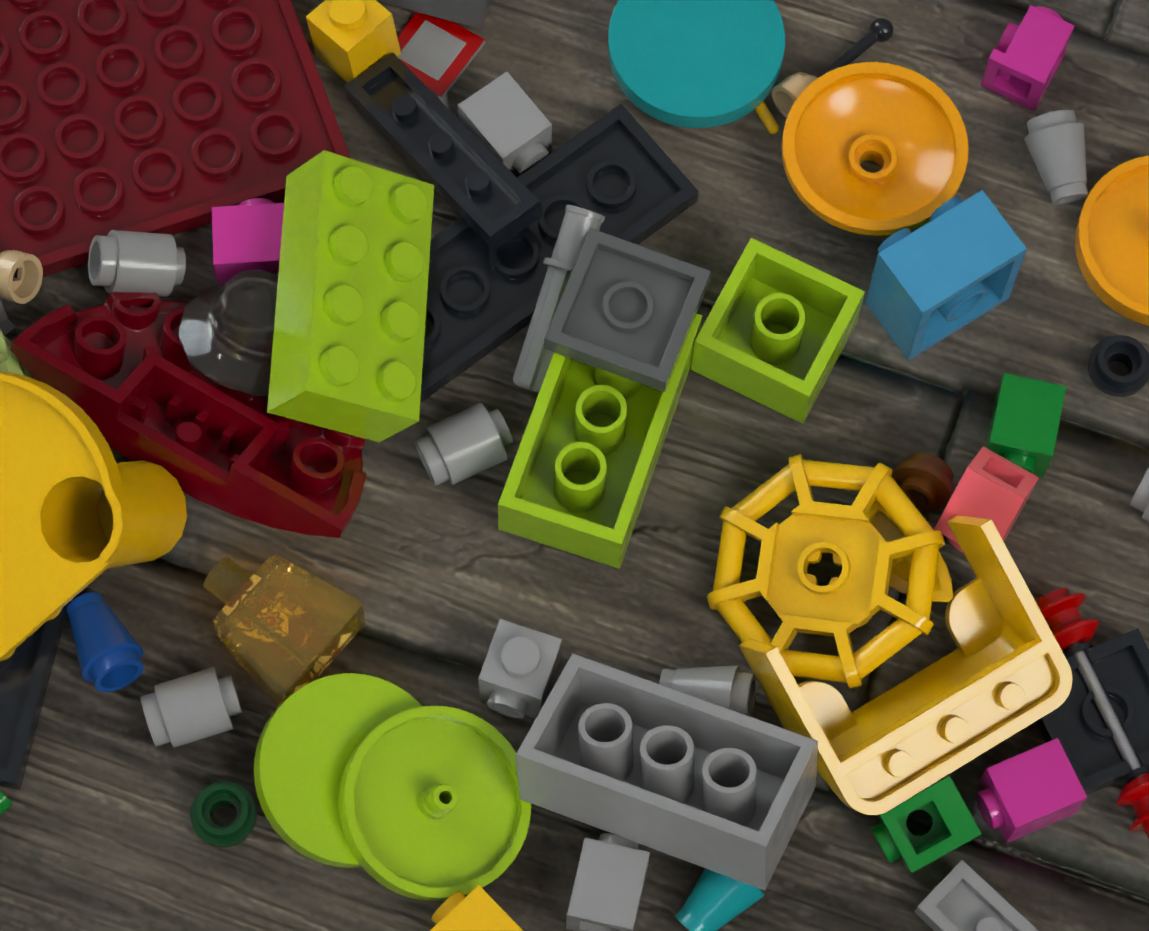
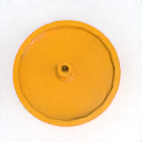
[1075,156,1149,326]

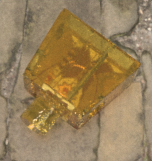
[203,555,366,708]

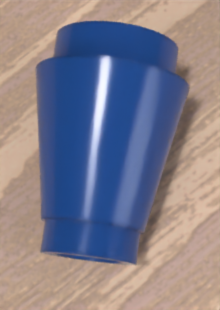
[66,592,143,692]

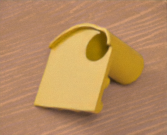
[0,371,187,662]

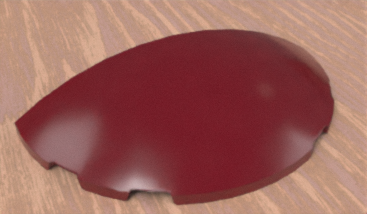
[10,292,366,538]

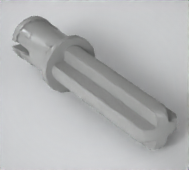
[513,205,605,393]

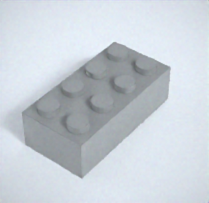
[516,653,818,890]

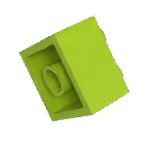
[691,238,865,424]

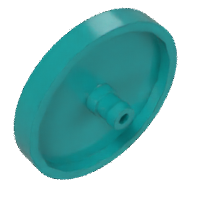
[608,0,785,128]

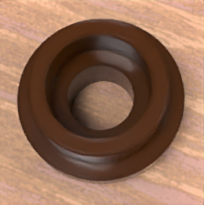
[891,453,954,511]

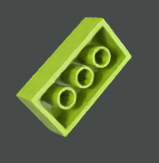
[267,150,434,442]
[498,314,703,569]

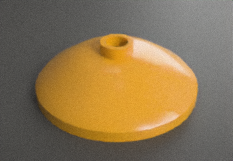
[782,62,969,236]

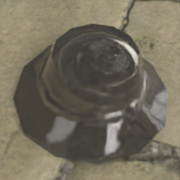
[178,269,278,397]

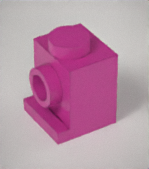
[981,5,1075,111]

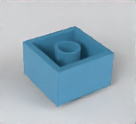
[865,190,1027,361]

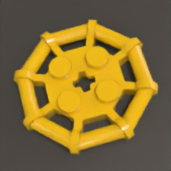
[707,454,945,688]

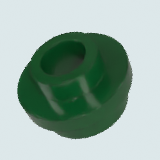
[190,781,257,848]

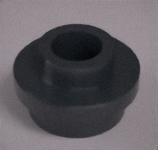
[1088,335,1149,397]

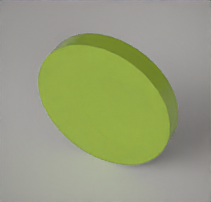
[254,673,422,868]
[338,706,531,901]

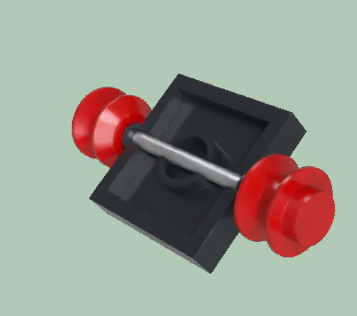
[1036,588,1149,839]

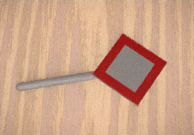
[397,12,486,110]

